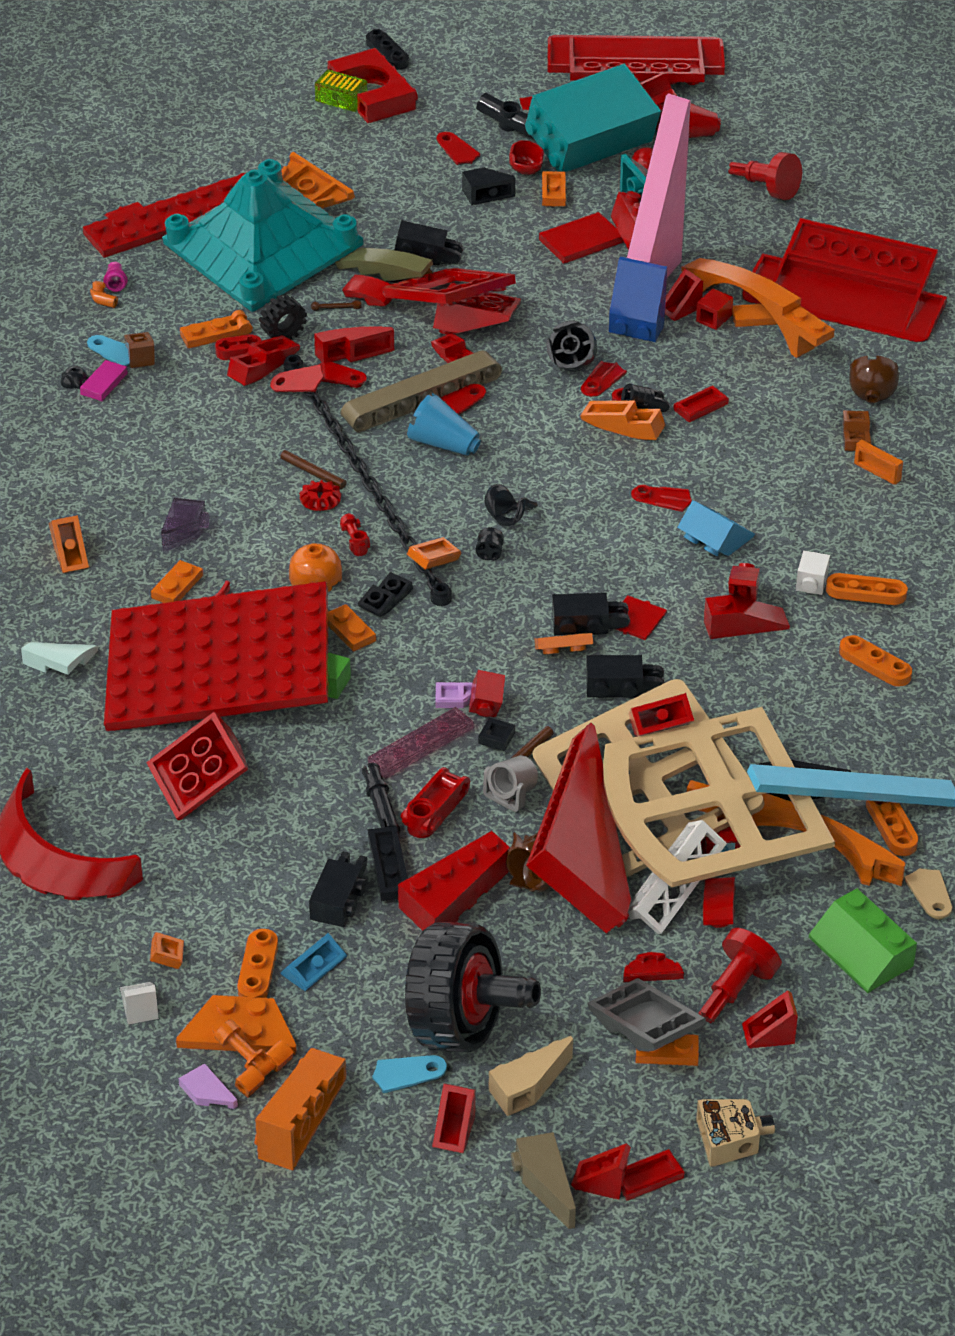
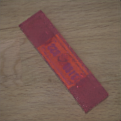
[368,707,474,779]

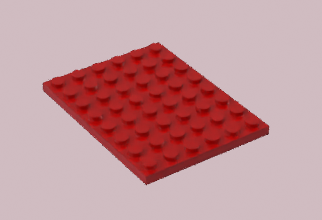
[104,581,328,731]

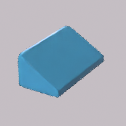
[280,933,347,991]

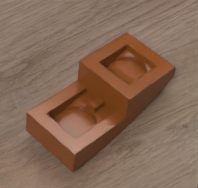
[843,410,871,451]

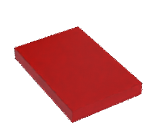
[539,212,624,264]

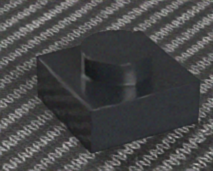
[478,717,515,751]

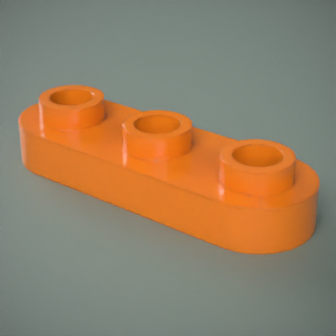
[826,573,908,605]
[839,635,912,686]
[866,800,918,856]
[237,929,278,998]

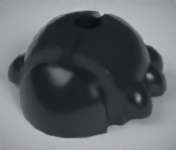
[61,366,90,389]

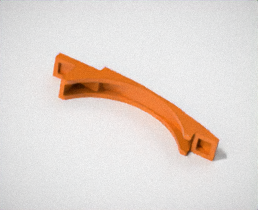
[681,258,835,358]
[686,780,906,886]

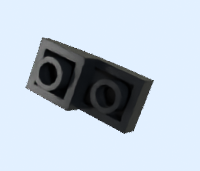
[358,572,413,617]

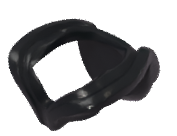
[484,484,538,526]

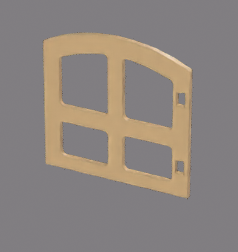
[603,707,835,887]

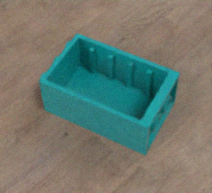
[525,64,661,172]

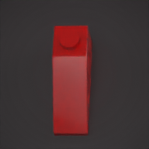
[728,563,760,601]
[704,595,790,639]

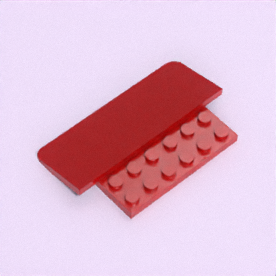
[547,35,725,85]
[742,218,947,342]

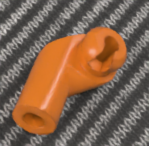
[90,281,118,308]

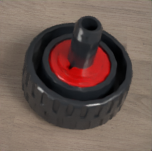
[405,922,541,1053]

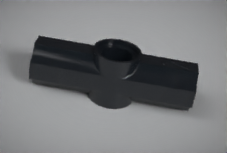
[476,92,534,139]

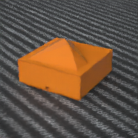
[150,932,184,969]

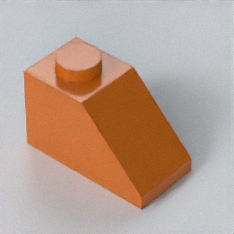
[49,515,89,573]

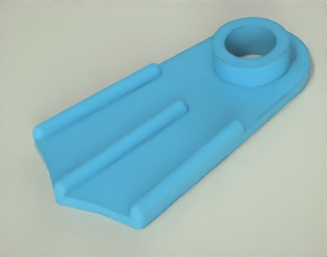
[87,335,130,366]
[372,1055,447,1093]

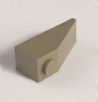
[511,1132,576,1229]

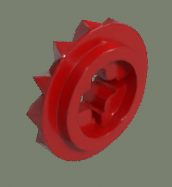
[299,480,341,511]

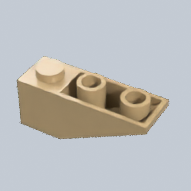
[489,1036,573,1116]

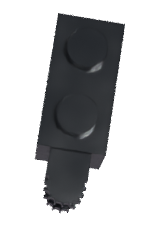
[394,220,463,265]
[552,593,630,636]
[586,655,665,698]
[309,851,368,927]

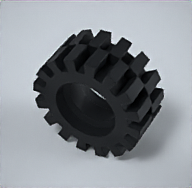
[259,295,307,340]

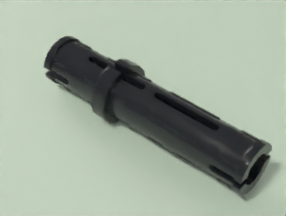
[362,763,400,834]

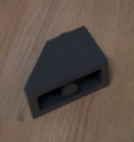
[462,167,516,206]

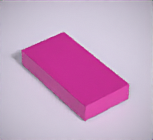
[80,360,128,401]

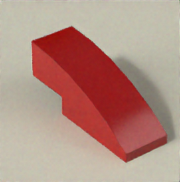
[314,326,394,364]
[227,335,300,386]

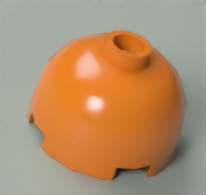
[289,543,342,592]

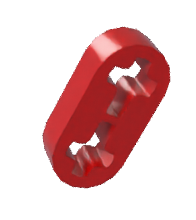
[215,334,262,360]

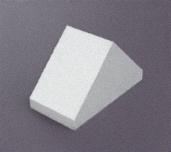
[120,982,159,1025]

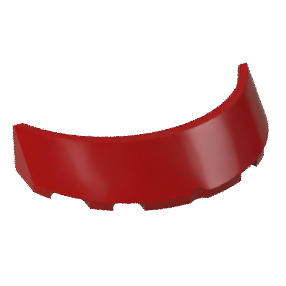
[0,768,143,900]

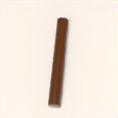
[280,450,347,489]
[511,726,554,758]

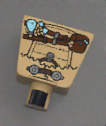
[696,1099,775,1167]

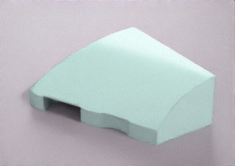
[21,642,98,675]

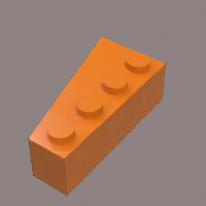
[254,1048,346,1171]

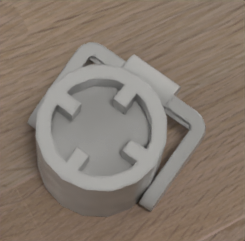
[483,755,538,812]

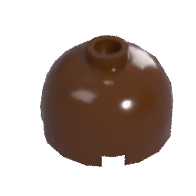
[849,355,900,403]

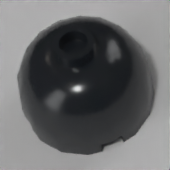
[546,320,597,372]

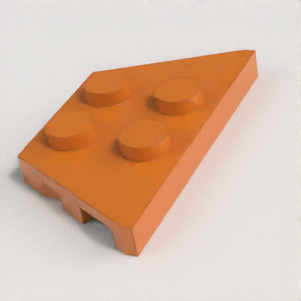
[282,152,355,209]
[176,995,296,1054]

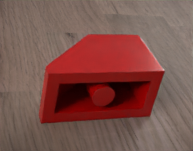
[629,693,694,737]

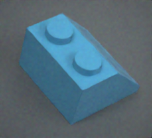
[677,500,755,556]

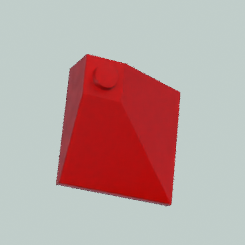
[433,283,521,335]
[146,712,248,821]

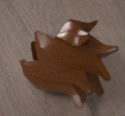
[506,832,551,893]

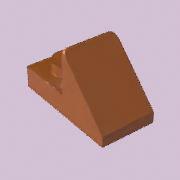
[124,332,155,368]

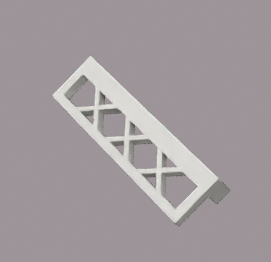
[628,820,727,934]

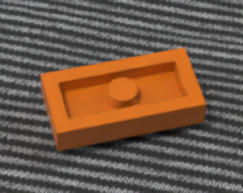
[542,171,566,206]
[151,560,203,603]
[328,604,376,652]
[534,633,593,654]
[636,1034,699,1066]

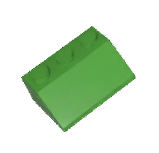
[808,888,917,993]

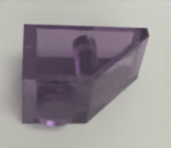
[161,497,210,551]

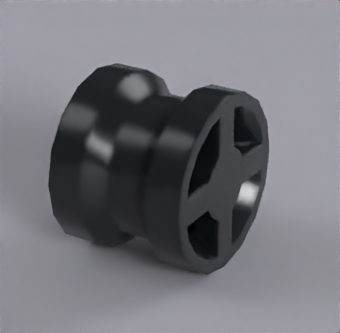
[476,527,504,561]

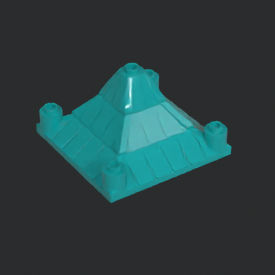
[162,159,364,312]

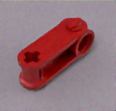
[401,767,470,838]

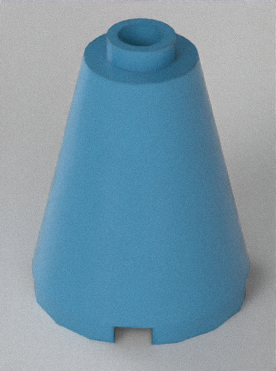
[407,393,481,456]

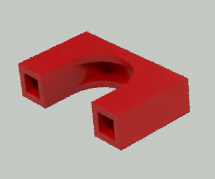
[327,48,418,123]

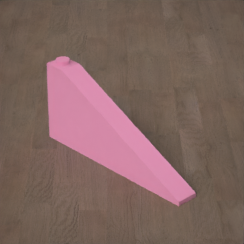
[627,94,691,278]

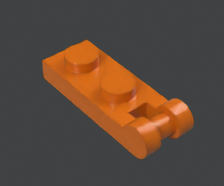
[180,310,253,349]

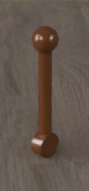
[311,300,362,311]

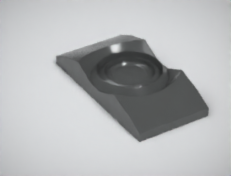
[587,978,706,1052]

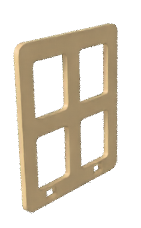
[532,679,764,877]

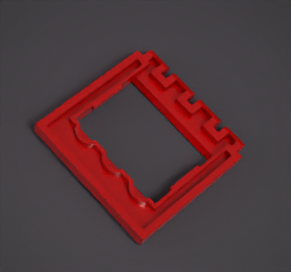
[381,268,516,307]

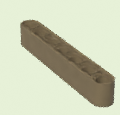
[341,350,502,433]

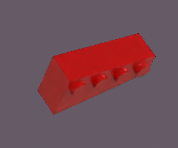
[398,831,510,931]

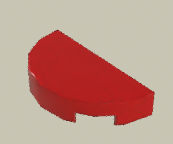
[623,952,684,983]

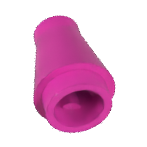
[103,262,128,292]

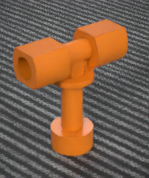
[214,1019,294,1098]

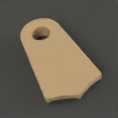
[904,868,952,919]

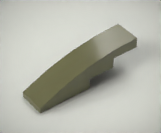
[335,248,433,281]

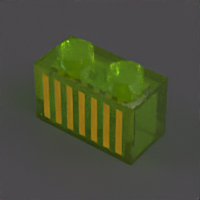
[315,70,367,112]

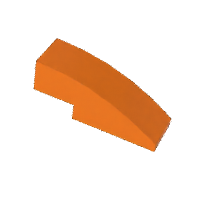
[580,401,666,440]

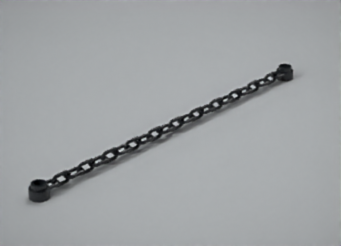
[284,354,452,606]

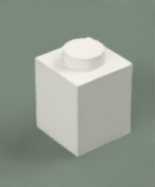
[796,551,830,595]

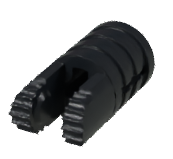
[621,384,670,412]

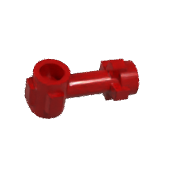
[340,513,370,556]

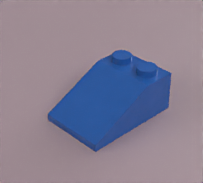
[609,257,667,342]

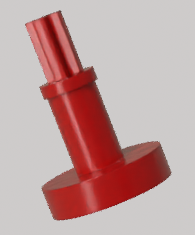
[728,152,802,200]
[698,928,782,1024]

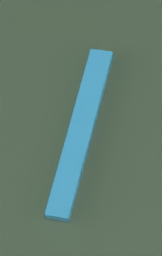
[747,764,955,807]

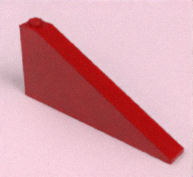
[526,722,631,933]

